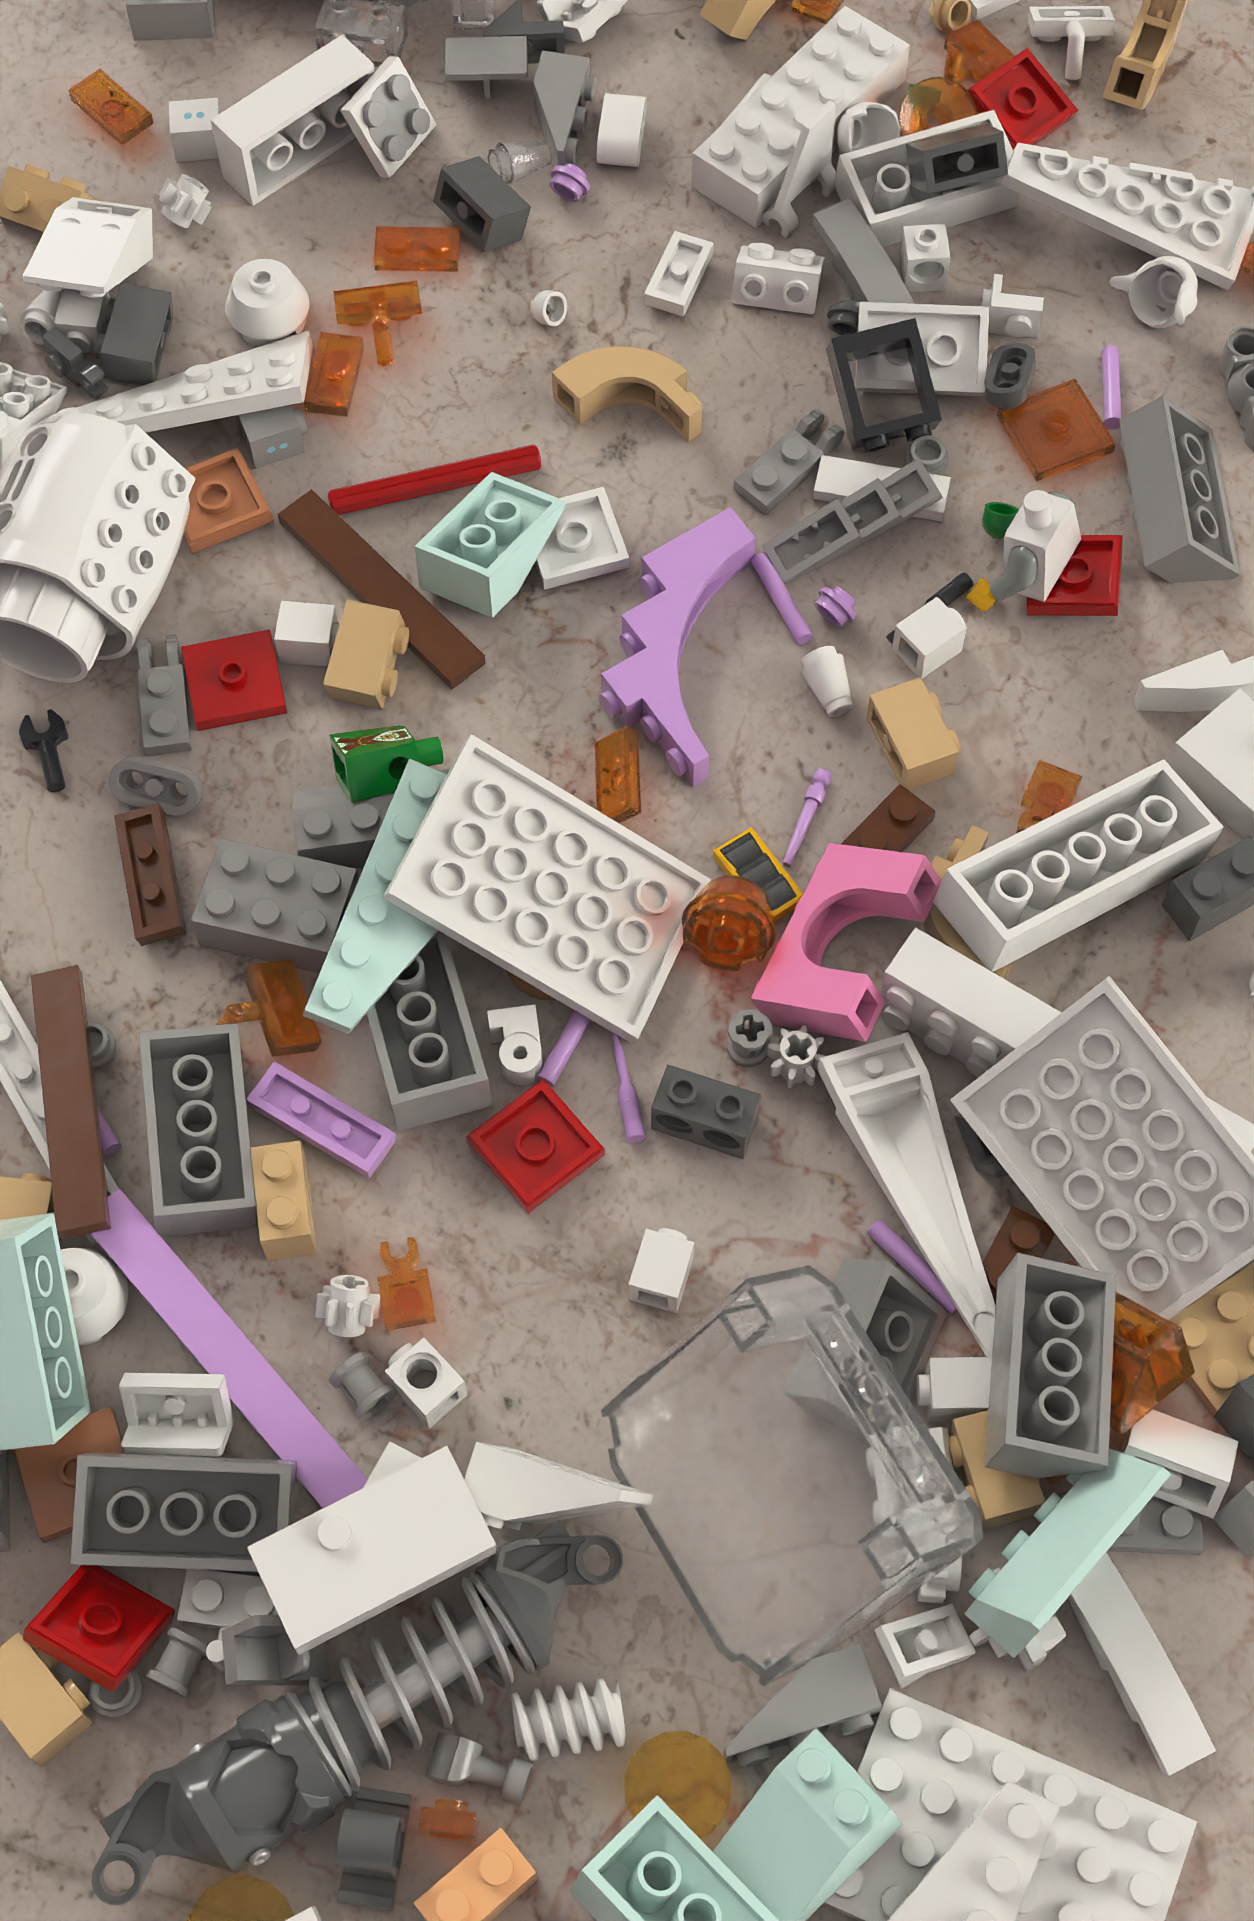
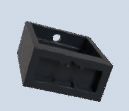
[826,318,942,453]

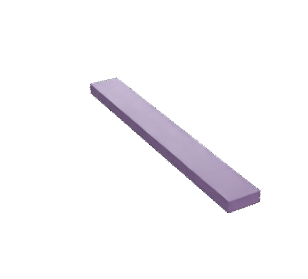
[89,1188,368,1509]

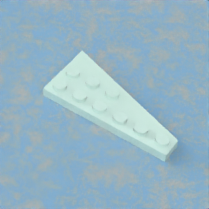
[302,759,447,1034]

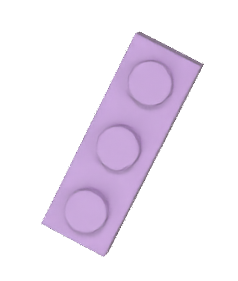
[246,1061,397,1179]

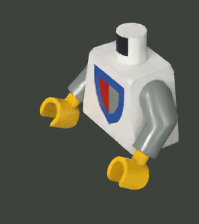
[965,490,1081,612]

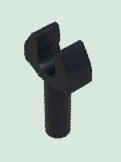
[19,709,69,792]

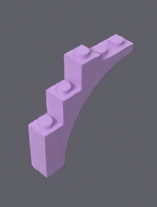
[599,507,756,787]

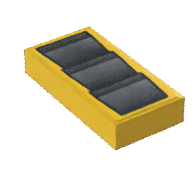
[713,827,803,927]

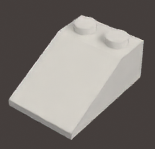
[464,1442,653,1530]

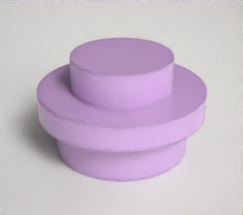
[550,163,590,202]
[814,586,857,628]

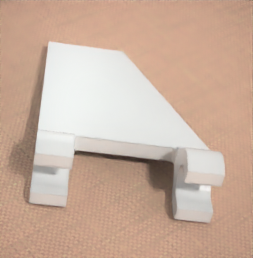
[762,100,836,238]

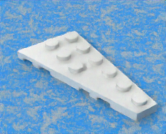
[56,330,313,433]

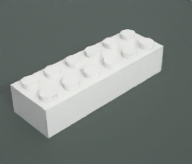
[692,6,910,228]
[932,759,1224,972]

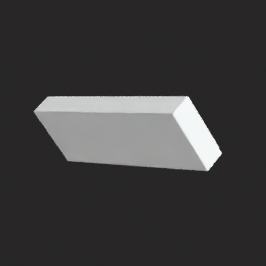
[813,455,951,522]

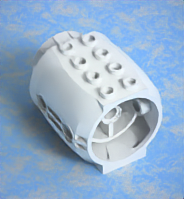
[0,412,196,683]

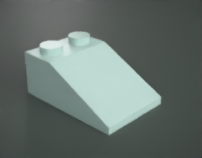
[415,472,565,618]
[713,1728,903,1921]

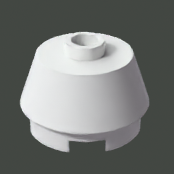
[225,259,310,346]
[61,1248,129,1345]

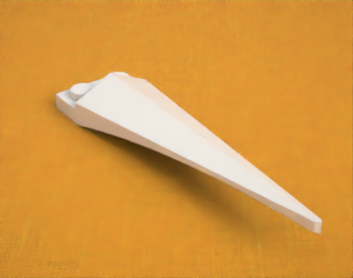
[817,1032,996,1357]

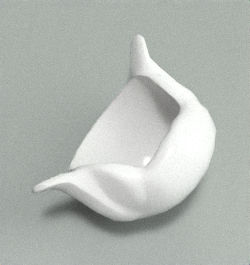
[1109,256,1198,329]

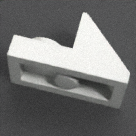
[875,1604,976,1689]

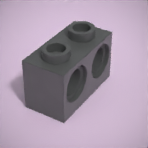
[651,1064,761,1159]

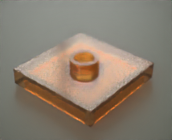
[997,378,1116,482]

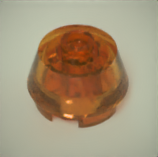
[682,876,776,971]

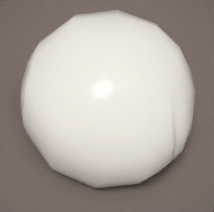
[836,102,900,155]

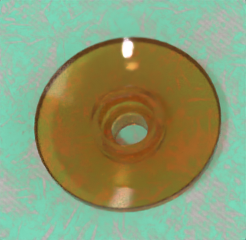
[898,77,977,137]

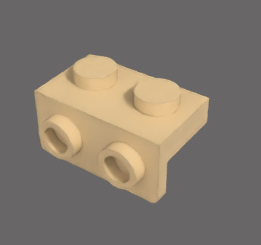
[0,164,97,232]

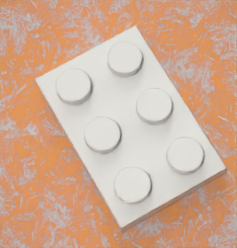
[855,302,989,397]

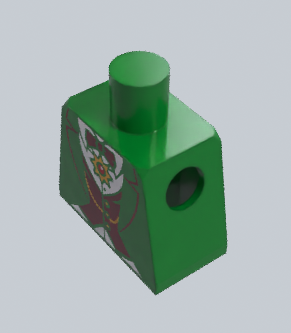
[329,725,443,802]

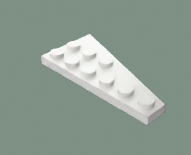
[1000,143,1254,290]
[886,1781,1060,1921]

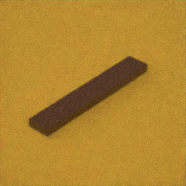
[278,489,486,690]
[31,965,111,1240]

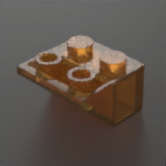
[1110,1292,1195,1435]

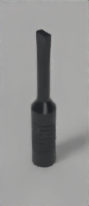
[886,572,973,644]

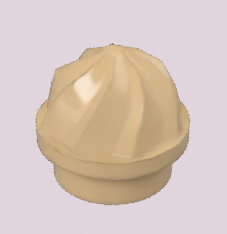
[929,0,971,33]

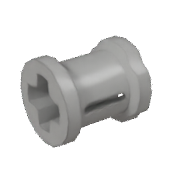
[727,1008,772,1067]
[329,1352,397,1421]
[144,1627,208,1699]

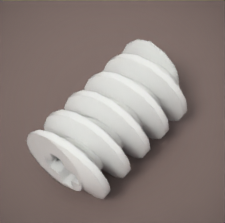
[511,1678,626,1761]

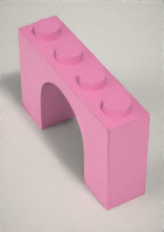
[750,843,942,1042]

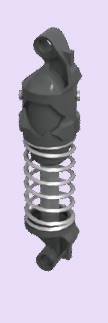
[91,1520,623,1905]

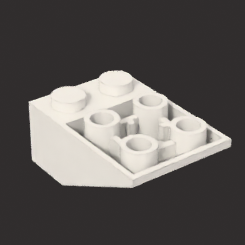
[23,197,153,297]
[0,362,68,472]

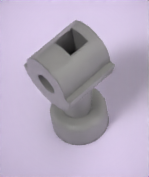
[425,1732,533,1805]

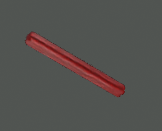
[328,444,541,515]

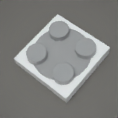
[340,56,437,178]

